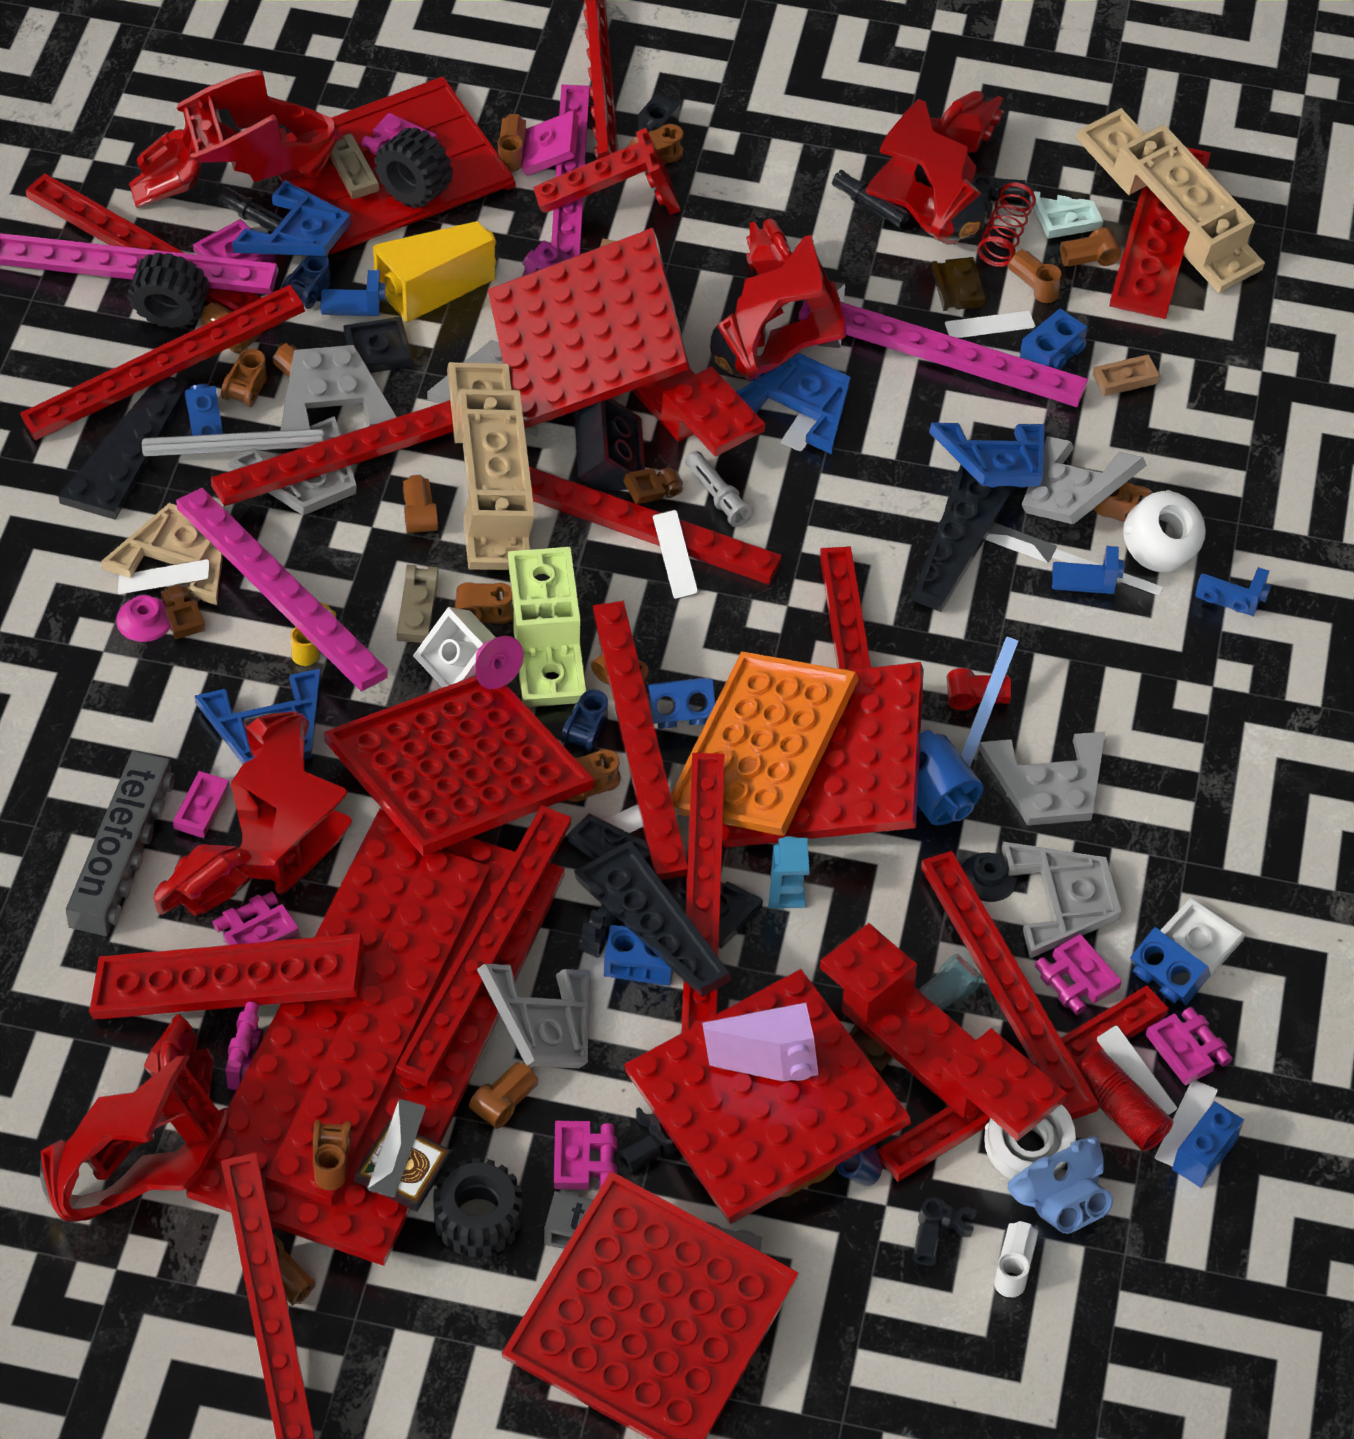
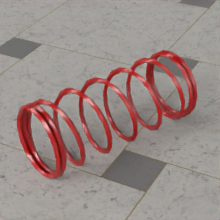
[977,183,1036,267]

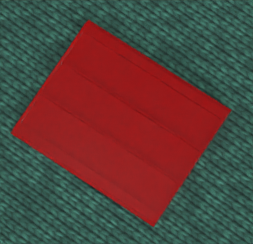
[277,77,516,255]

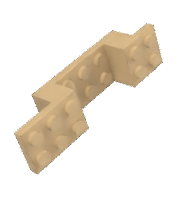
[1076,108,1265,293]
[447,362,535,570]

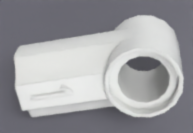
[994,1221,1039,1298]

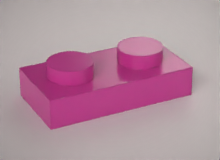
[173,771,230,838]

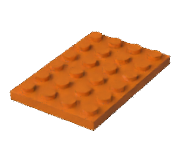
[670,651,859,836]

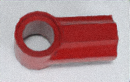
[946,668,1011,710]

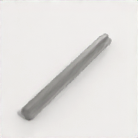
[142,429,325,456]

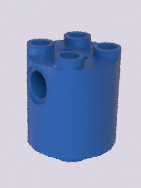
[917,730,984,825]

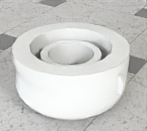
[1123,490,1206,572]
[984,1105,1076,1180]

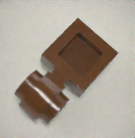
[623,467,683,505]
[161,583,205,639]

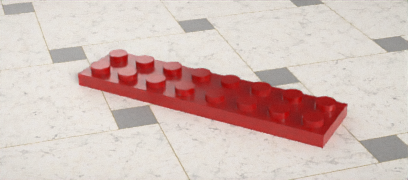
[1109,147,1211,319]
[89,933,364,1020]

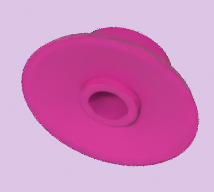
[116,595,170,642]
[475,636,524,689]

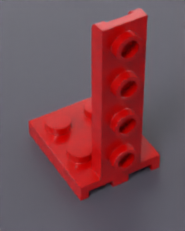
[533,128,681,215]

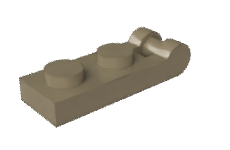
[329,133,379,199]
[396,564,439,643]

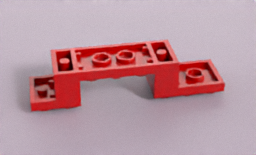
[631,366,765,457]
[820,923,1067,1141]

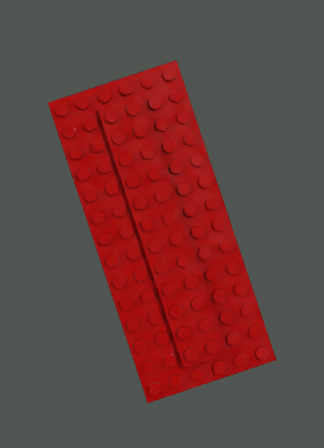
[186,808,565,1266]

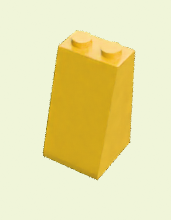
[373,221,496,323]

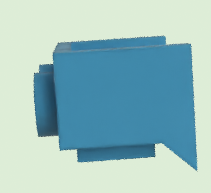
[768,836,809,909]

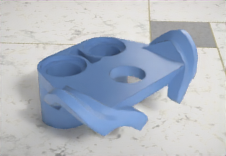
[1007,1135,1113,1234]

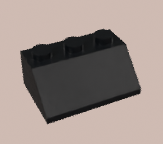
[574,398,645,491]

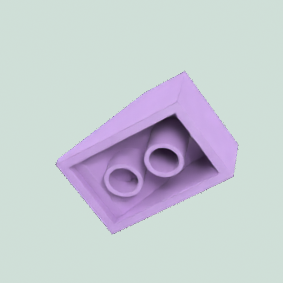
[702,1003,818,1081]

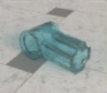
[919,954,983,1010]

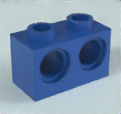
[1020,309,1087,370]
[645,677,715,729]
[604,925,673,986]
[1130,927,1211,1006]
[1172,1101,1244,1188]

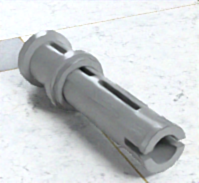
[685,451,753,527]

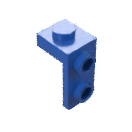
[320,270,386,316]
[185,384,223,436]
[1052,546,1124,594]
[1195,567,1272,617]

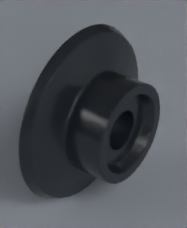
[961,852,1018,902]

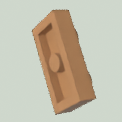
[1093,354,1160,396]

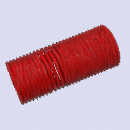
[1078,1050,1174,1151]

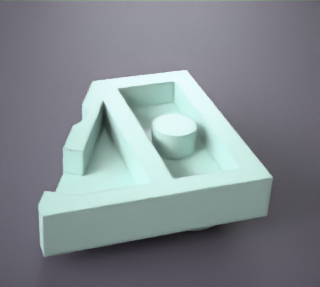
[1030,191,1103,239]

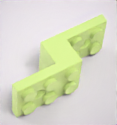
[508,547,586,707]

